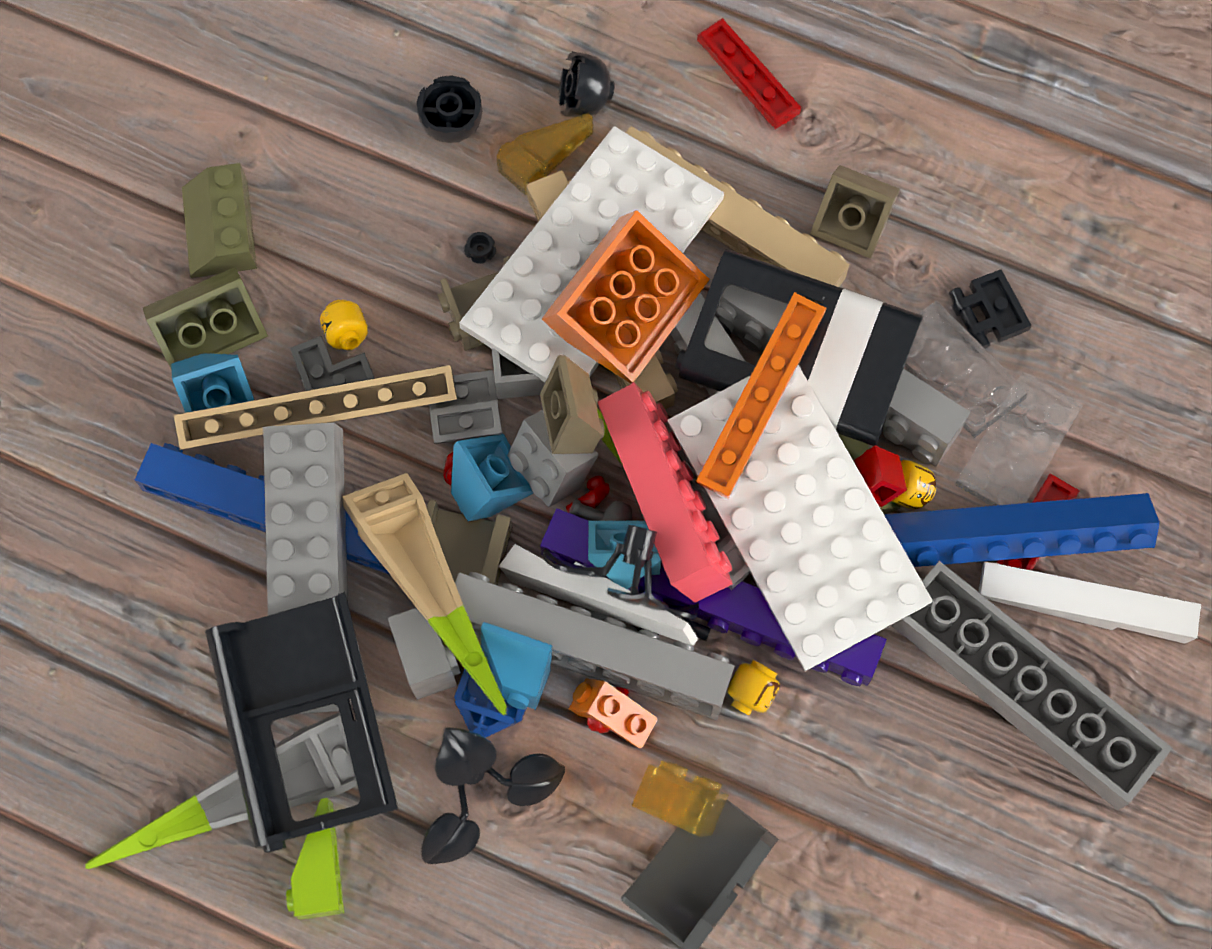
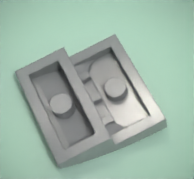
[429,370,502,444]

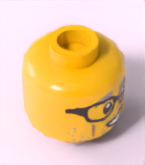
[320,299,368,350]

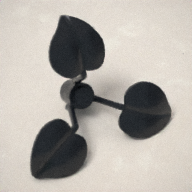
[543,525,699,619]
[421,727,565,864]

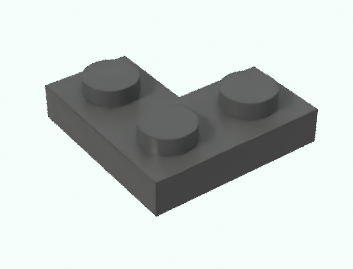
[290,336,375,391]

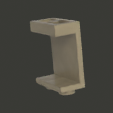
[437,255,512,351]
[427,499,513,585]

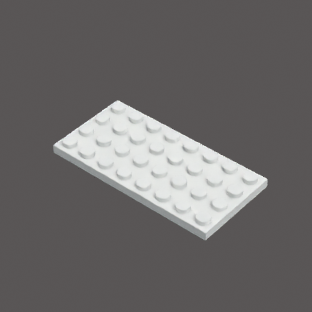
[459,126,724,383]
[667,365,933,671]

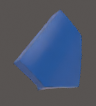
[454,668,527,738]

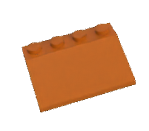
[542,210,710,384]

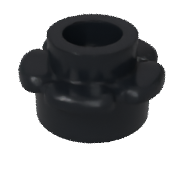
[464,232,496,264]

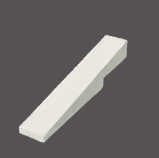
[499,544,698,646]
[978,562,1201,644]

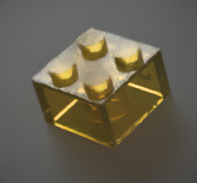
[631,760,729,836]

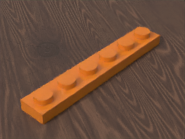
[696,292,826,499]

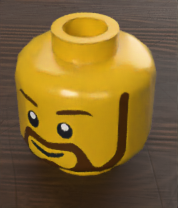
[892,460,936,510]
[727,660,780,716]

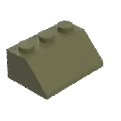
[182,163,257,278]
[142,267,268,368]

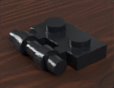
[949,269,1032,351]

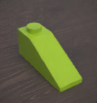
[286,798,344,920]

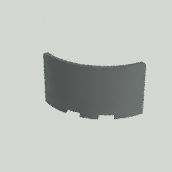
[621,787,779,949]

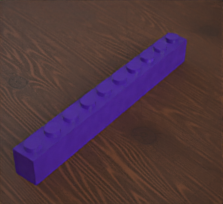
[540,508,887,686]

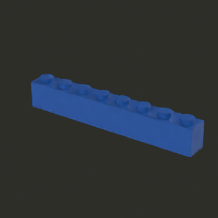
[134,443,390,575]
[884,493,1160,567]

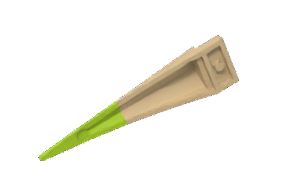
[342,473,507,715]

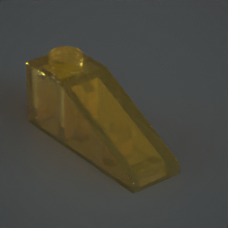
[496,113,593,196]

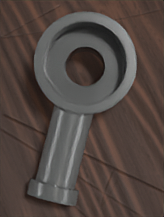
[569,499,633,521]

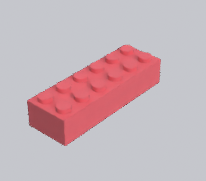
[598,383,733,603]

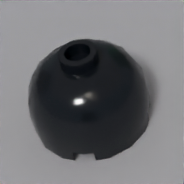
[559,51,615,118]
[416,75,483,143]

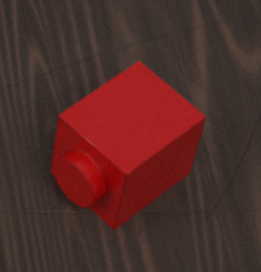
[853,445,907,507]

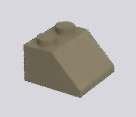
[810,165,900,259]
[540,355,604,454]

